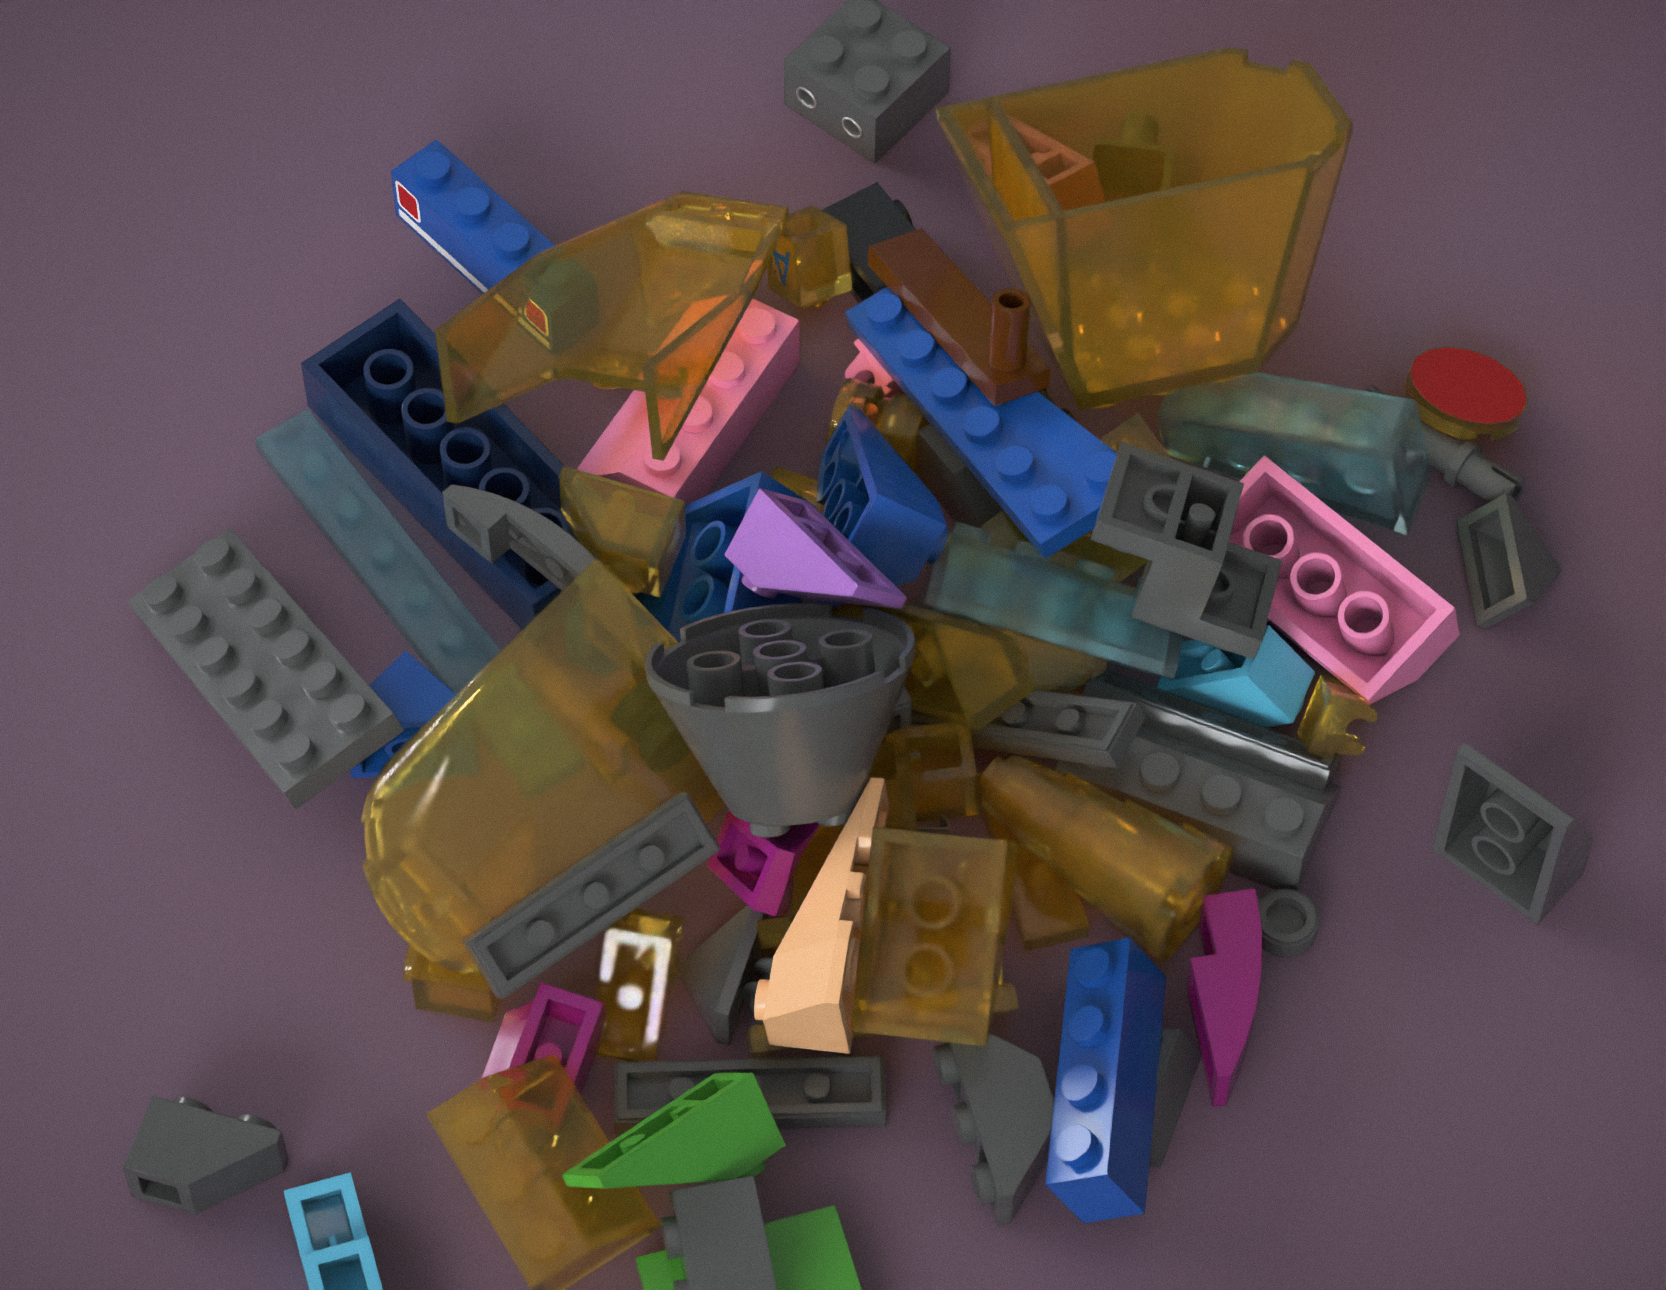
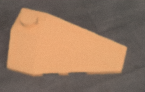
[754,777,889,1054]

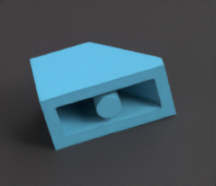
[1157,625,1315,727]

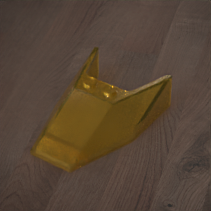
[435,191,789,461]

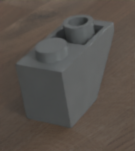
[123,1096,288,1214]

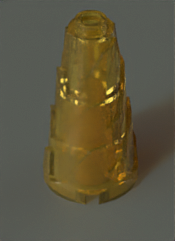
[978,755,1233,962]

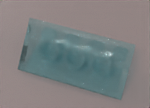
[916,522,1183,679]

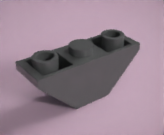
[932,1015,1054,1227]

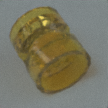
[826,378,930,473]

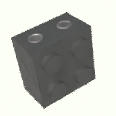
[784,0,951,164]

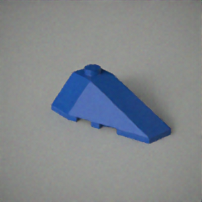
[815,404,948,607]

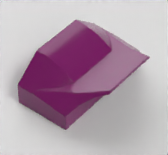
[707,811,821,916]
[481,982,607,1135]

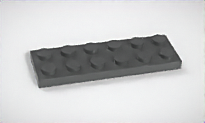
[127,528,404,810]

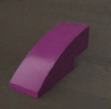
[1186,888,1262,1107]

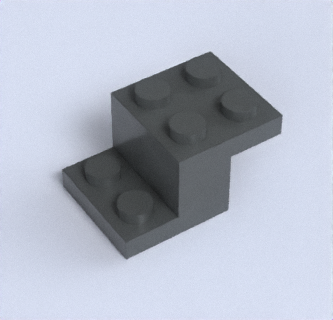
[1090,441,1282,659]

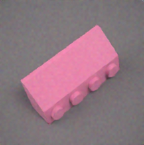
[573,295,800,538]
[1229,455,1460,705]

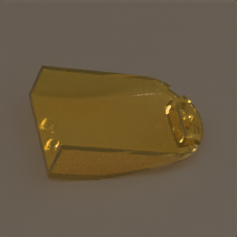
[361,558,725,977]

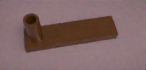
[868,228,1051,406]

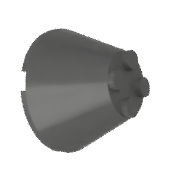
[645,603,916,837]

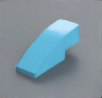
[283,1172,383,1290]

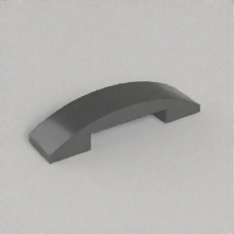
[442,485,639,677]

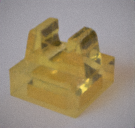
[1297,674,1378,760]

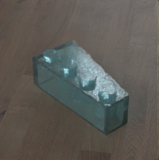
[1156,359,1431,535]

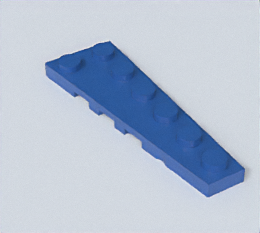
[844,287,1117,559]

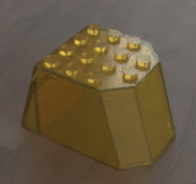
[936,47,1353,410]

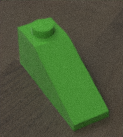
[561,1073,786,1189]

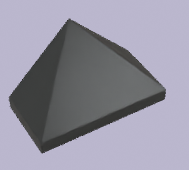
[1456,493,1561,630]
[674,905,769,1046]

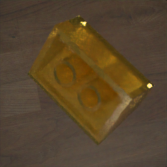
[833,602,1036,731]
[426,1054,662,1290]

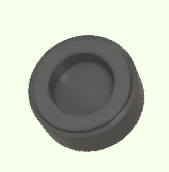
[1258,888,1320,957]

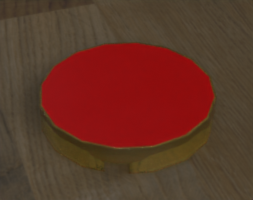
[1403,347,1528,440]

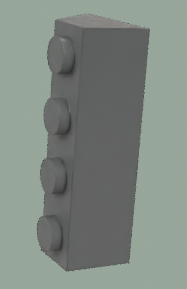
[1052,726,1341,891]

